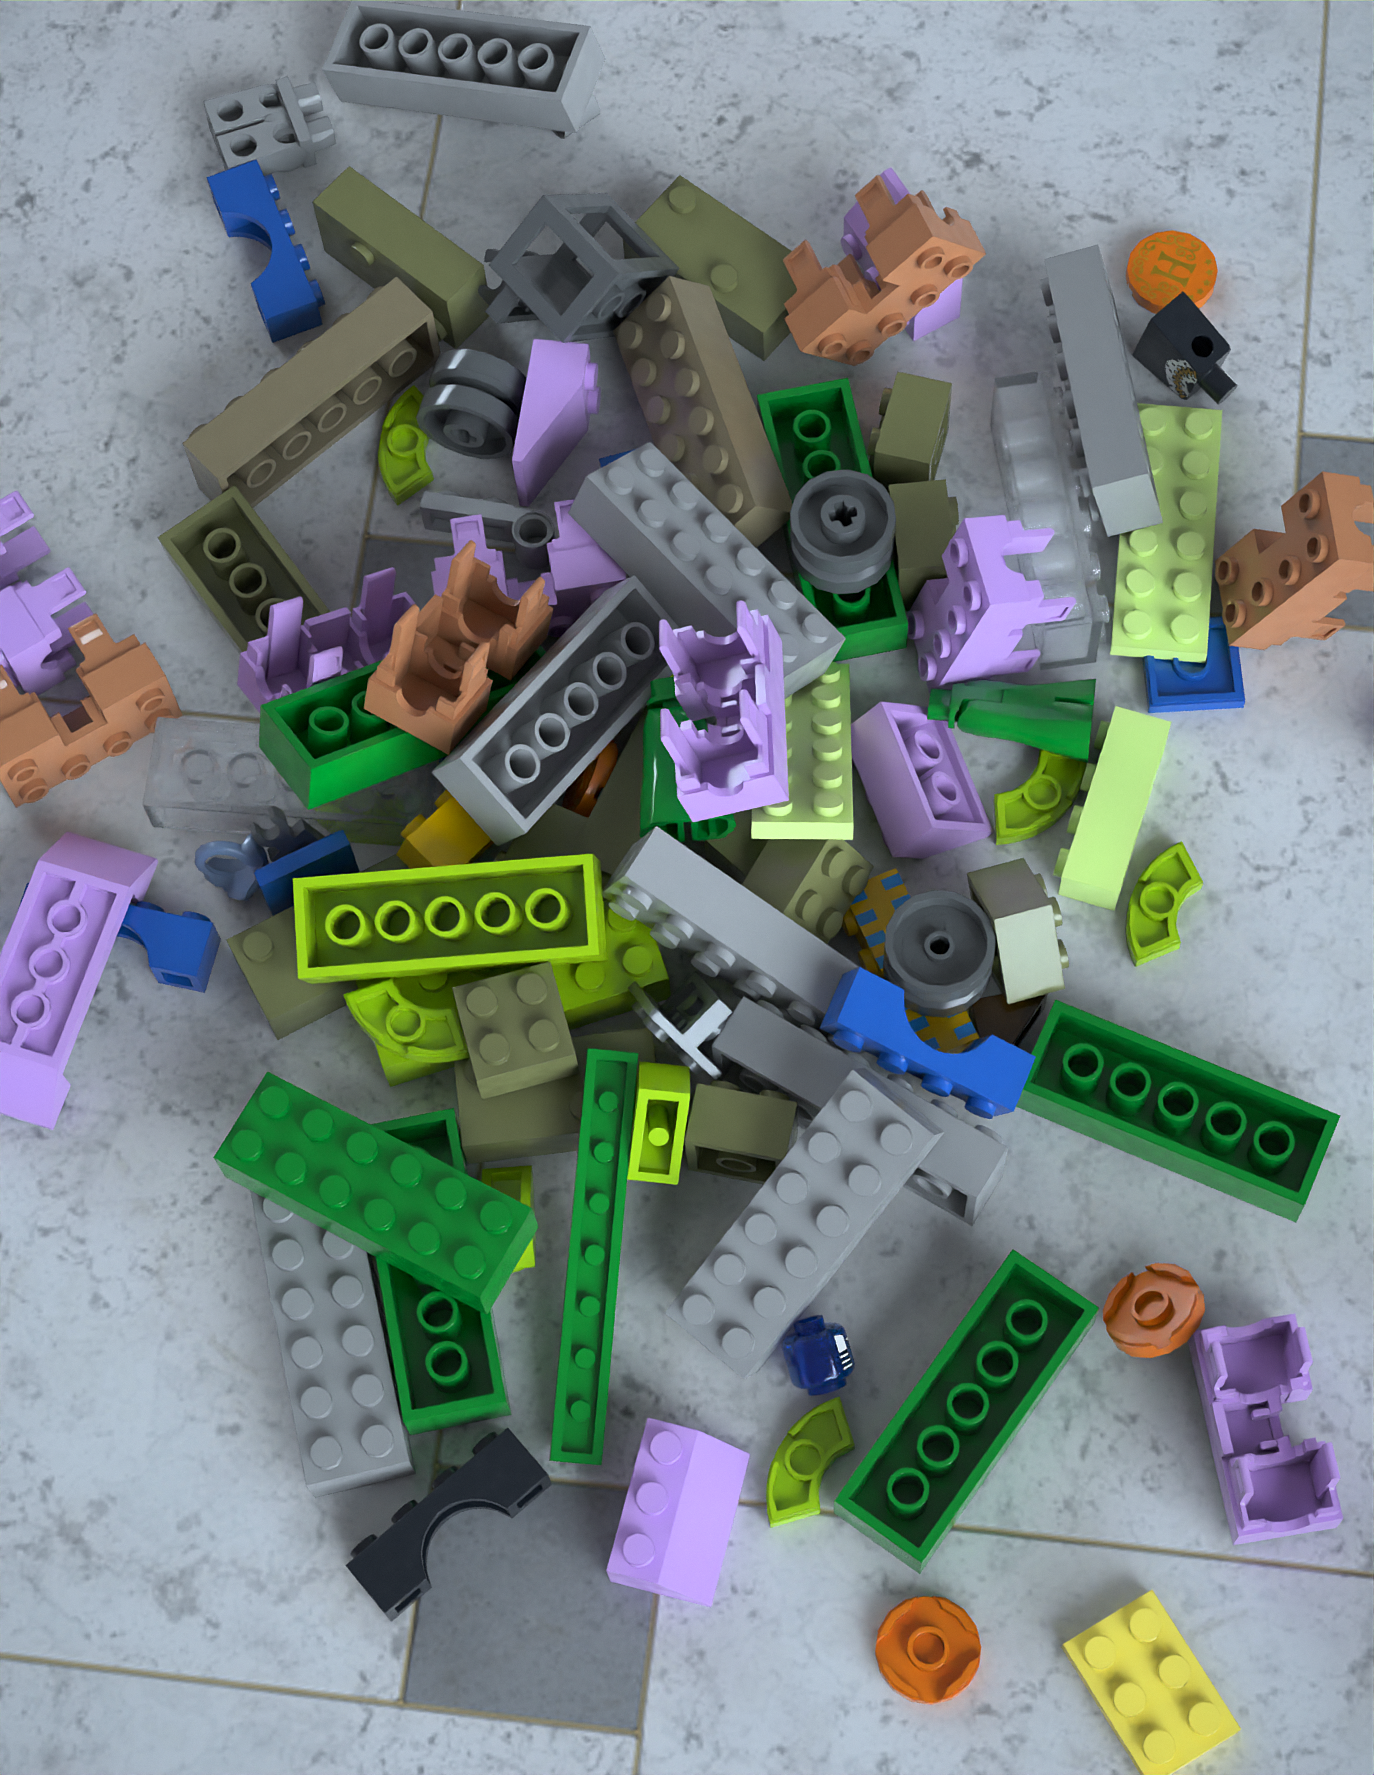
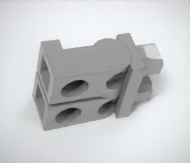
[203,76,336,176]

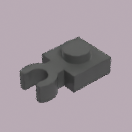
[250,806,325,862]

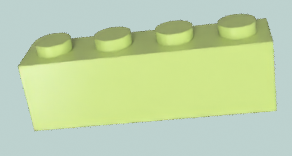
[1053,706,1172,911]

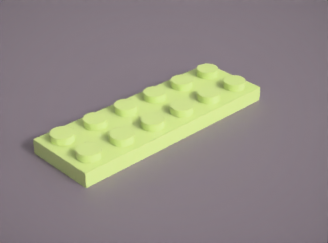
[1110,403,1222,663]
[751,661,853,840]

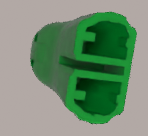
[639,677,736,842]
[927,679,1096,763]

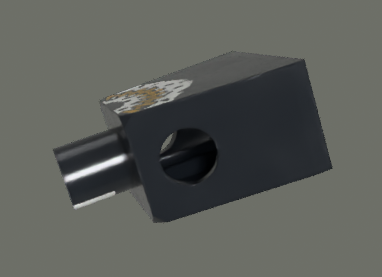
[1132,291,1238,405]

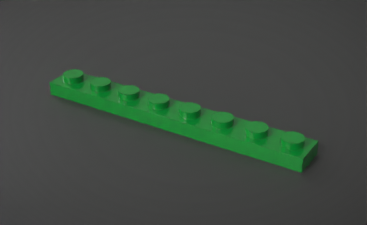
[549,1048,638,1465]

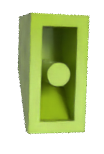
[627,1061,691,1185]

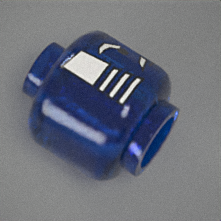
[781,1315,855,1396]

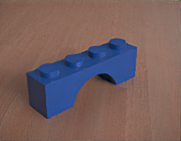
[206,159,326,343]
[17,883,221,993]
[820,967,1036,1119]

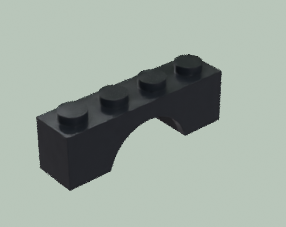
[346,1428,552,1622]

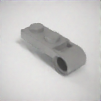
[420,490,556,569]

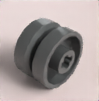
[416,349,526,459]
[790,469,896,594]
[882,890,996,1018]

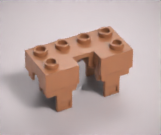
[783,175,986,366]
[1215,471,1374,650]
[364,540,553,755]
[0,613,183,808]

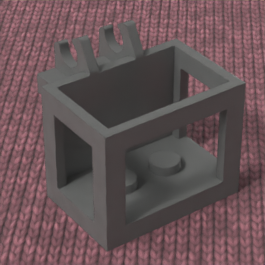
[478,193,680,343]

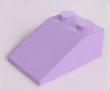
[512,339,601,507]

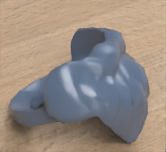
[194,833,269,901]

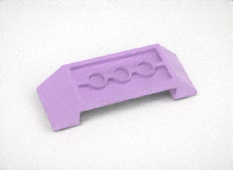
[0,832,158,1130]

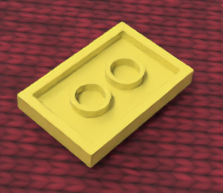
[1061,1590,1241,1775]

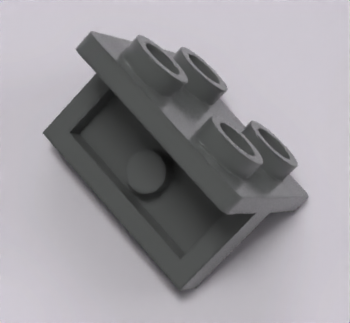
[628,971,732,1080]

